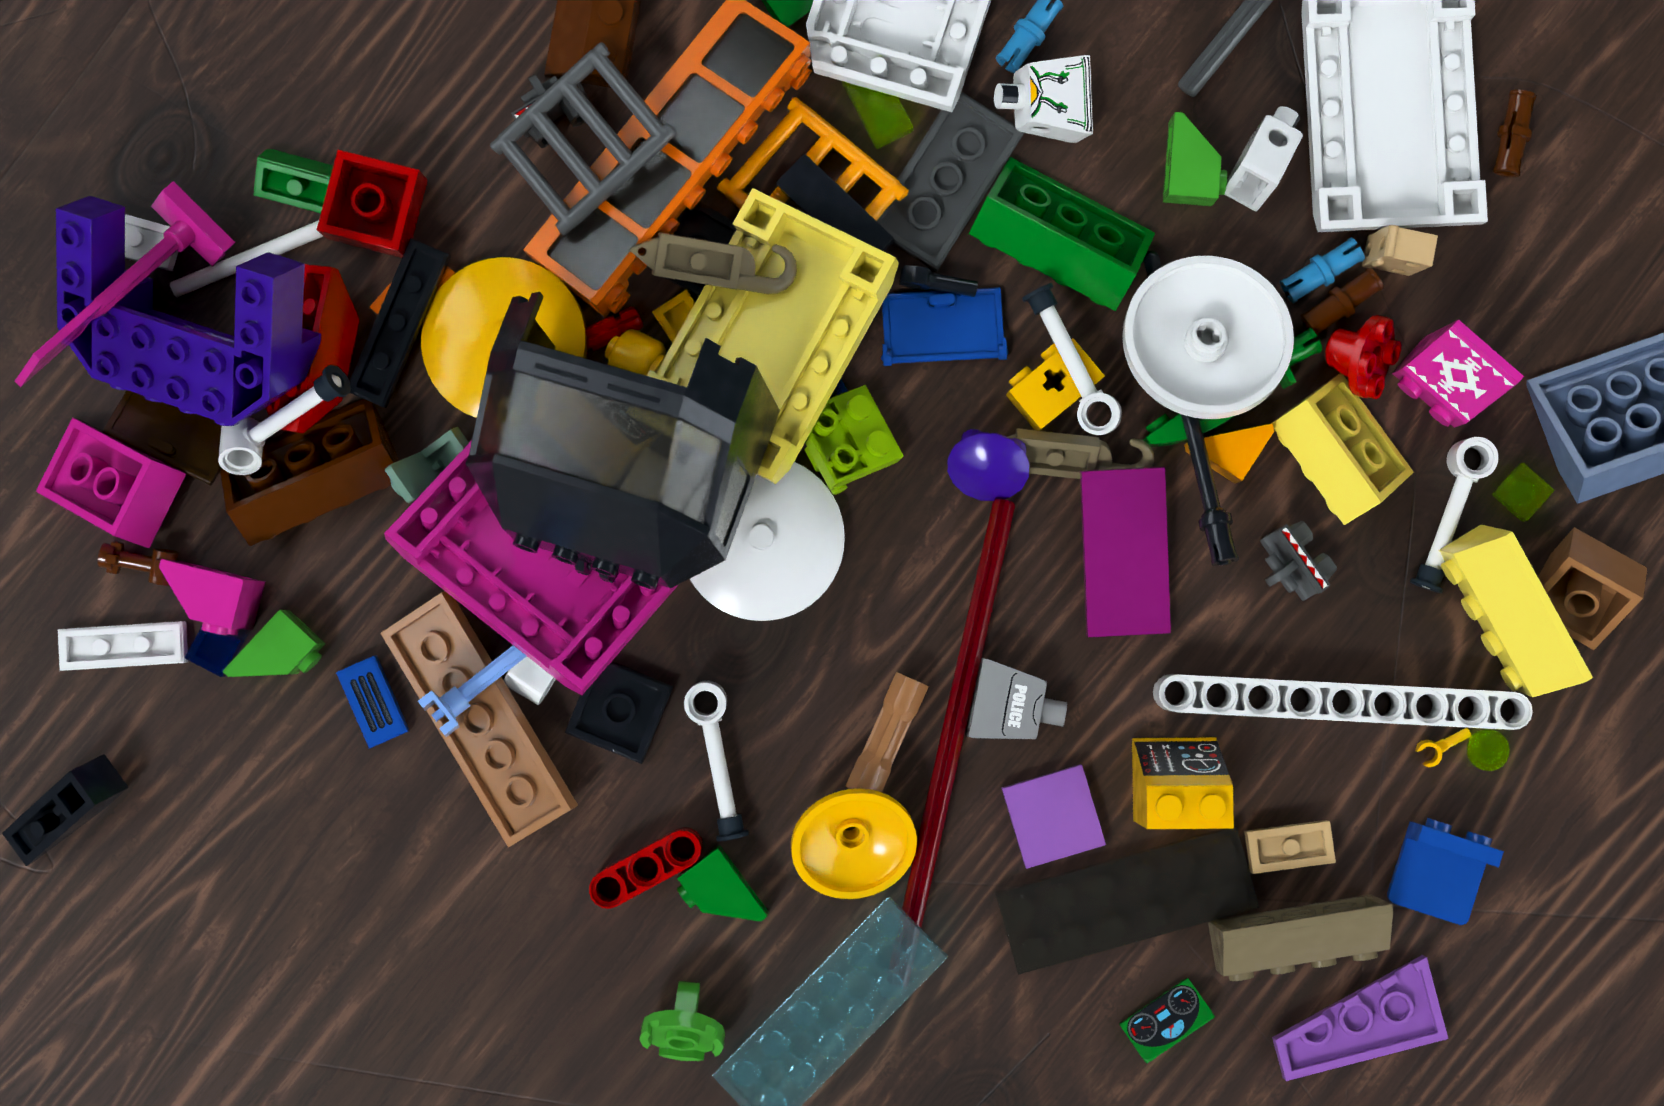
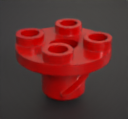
[1325,315,1402,399]

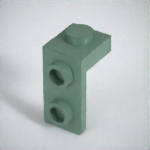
[385,427,469,503]

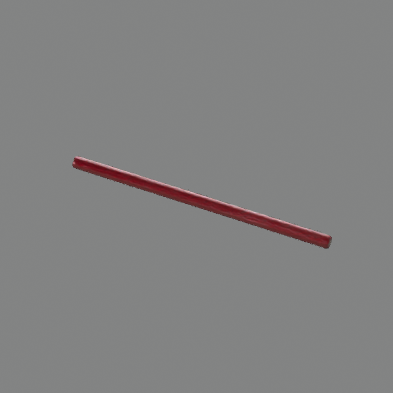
[887,498,1015,987]

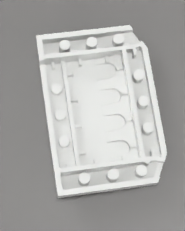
[806,0,991,112]

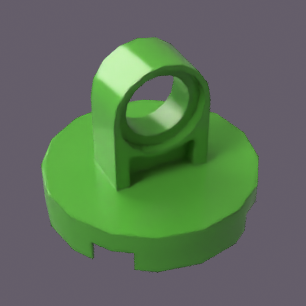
[639,981,725,1061]

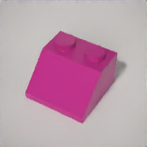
[159,559,265,636]

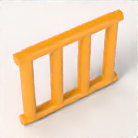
[717,97,909,221]

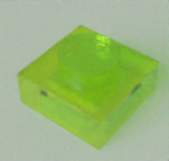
[1491,463,1555,522]

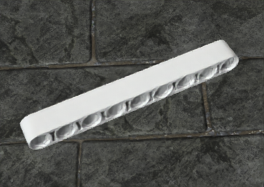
[1153,674,1533,730]

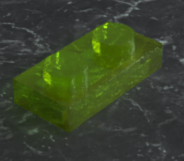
[841,59,914,150]

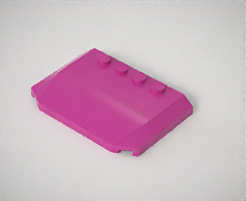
[384,430,678,695]

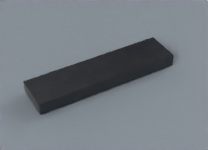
[350,238,451,408]

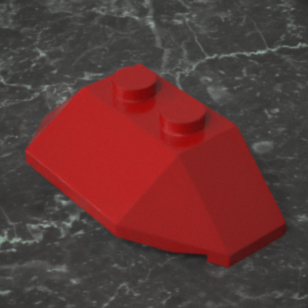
[266,264,360,434]

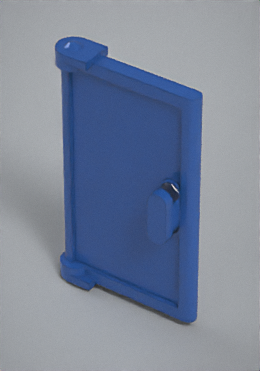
[881,287,1008,366]

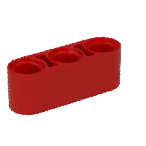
[589,827,703,909]

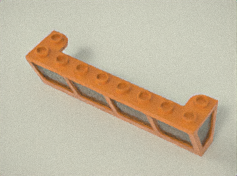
[523,0,812,318]

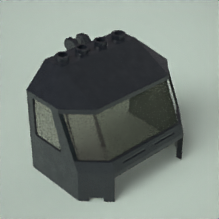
[466,292,780,590]

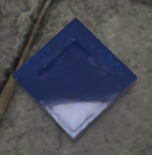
[185,626,244,677]

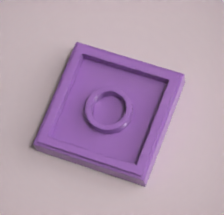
[1001,764,1106,869]

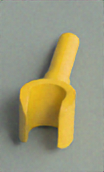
[1415,728,1472,767]

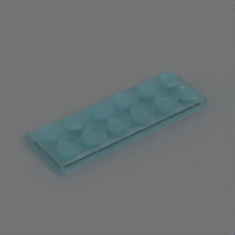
[712,896,949,1106]

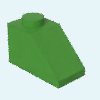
[1163,112,1227,206]
[222,609,326,677]

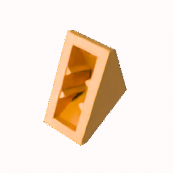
[1184,423,1274,484]

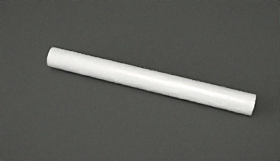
[170,220,323,298]

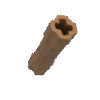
[845,672,929,792]

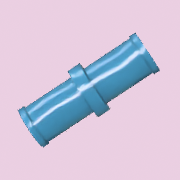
[995,0,1064,73]
[1279,237,1365,303]

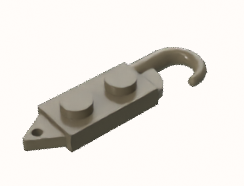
[629,232,797,294]
[1008,428,1154,479]

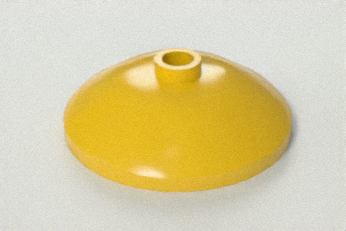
[791,789,917,899]

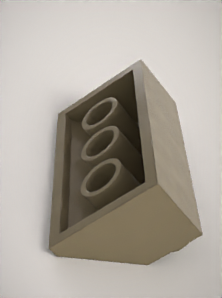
[1208,894,1393,981]

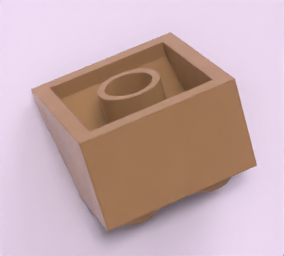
[1538,527,1647,650]

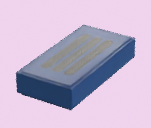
[336,655,410,749]

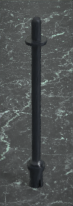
[1143,250,1239,566]

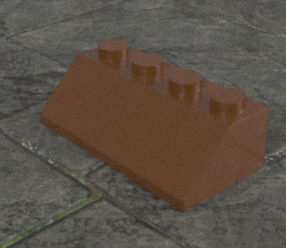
[544,0,641,88]
[220,399,398,546]

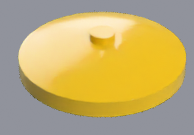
[421,257,587,424]

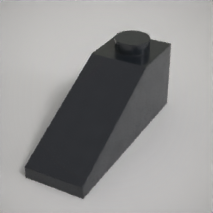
[2,754,129,866]

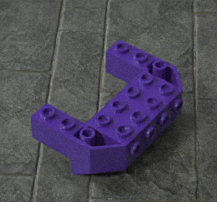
[56,196,321,426]

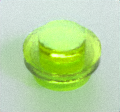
[1466,729,1510,771]

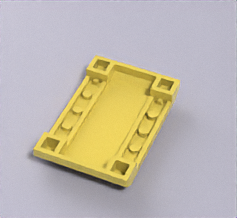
[630,188,899,484]

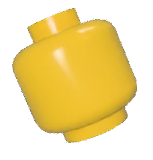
[605,329,666,376]

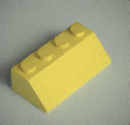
[1439,525,1593,697]

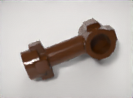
[98,541,179,586]

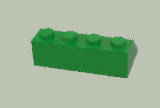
[969,157,1155,311]

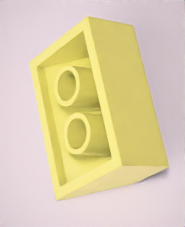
[1271,373,1414,525]

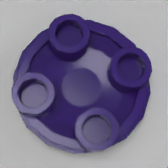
[947,429,1030,501]

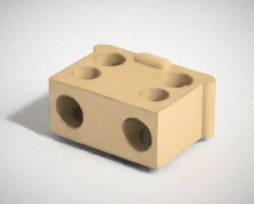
[1362,225,1438,276]

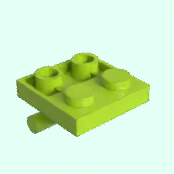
[804,385,904,495]

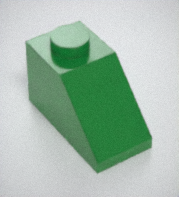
[677,845,769,921]

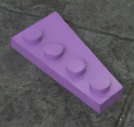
[1272,955,1448,1081]

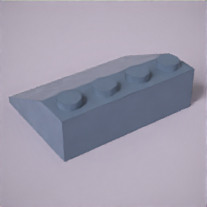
[1526,333,1664,504]

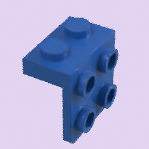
[1387,818,1504,925]

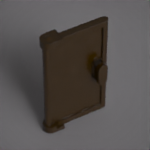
[103,390,222,486]

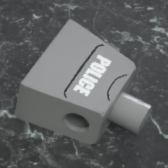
[966,658,1067,739]

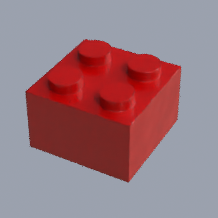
[317,150,428,258]

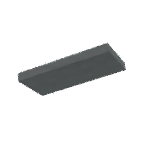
[877,92,1024,272]

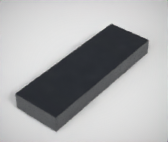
[776,153,894,251]

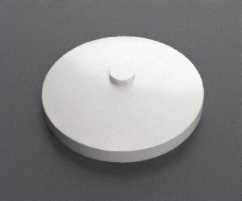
[1122,256,1294,419]
[683,462,845,621]

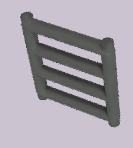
[490,42,678,236]

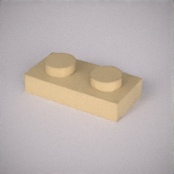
[1244,820,1336,874]

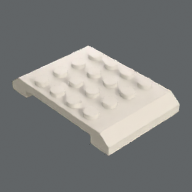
[1301,0,1488,232]

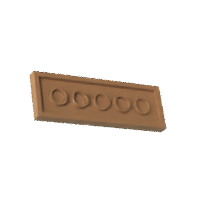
[380,591,578,848]

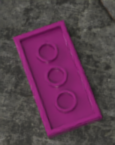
[1080,467,1171,637]

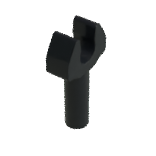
[899,265,978,297]

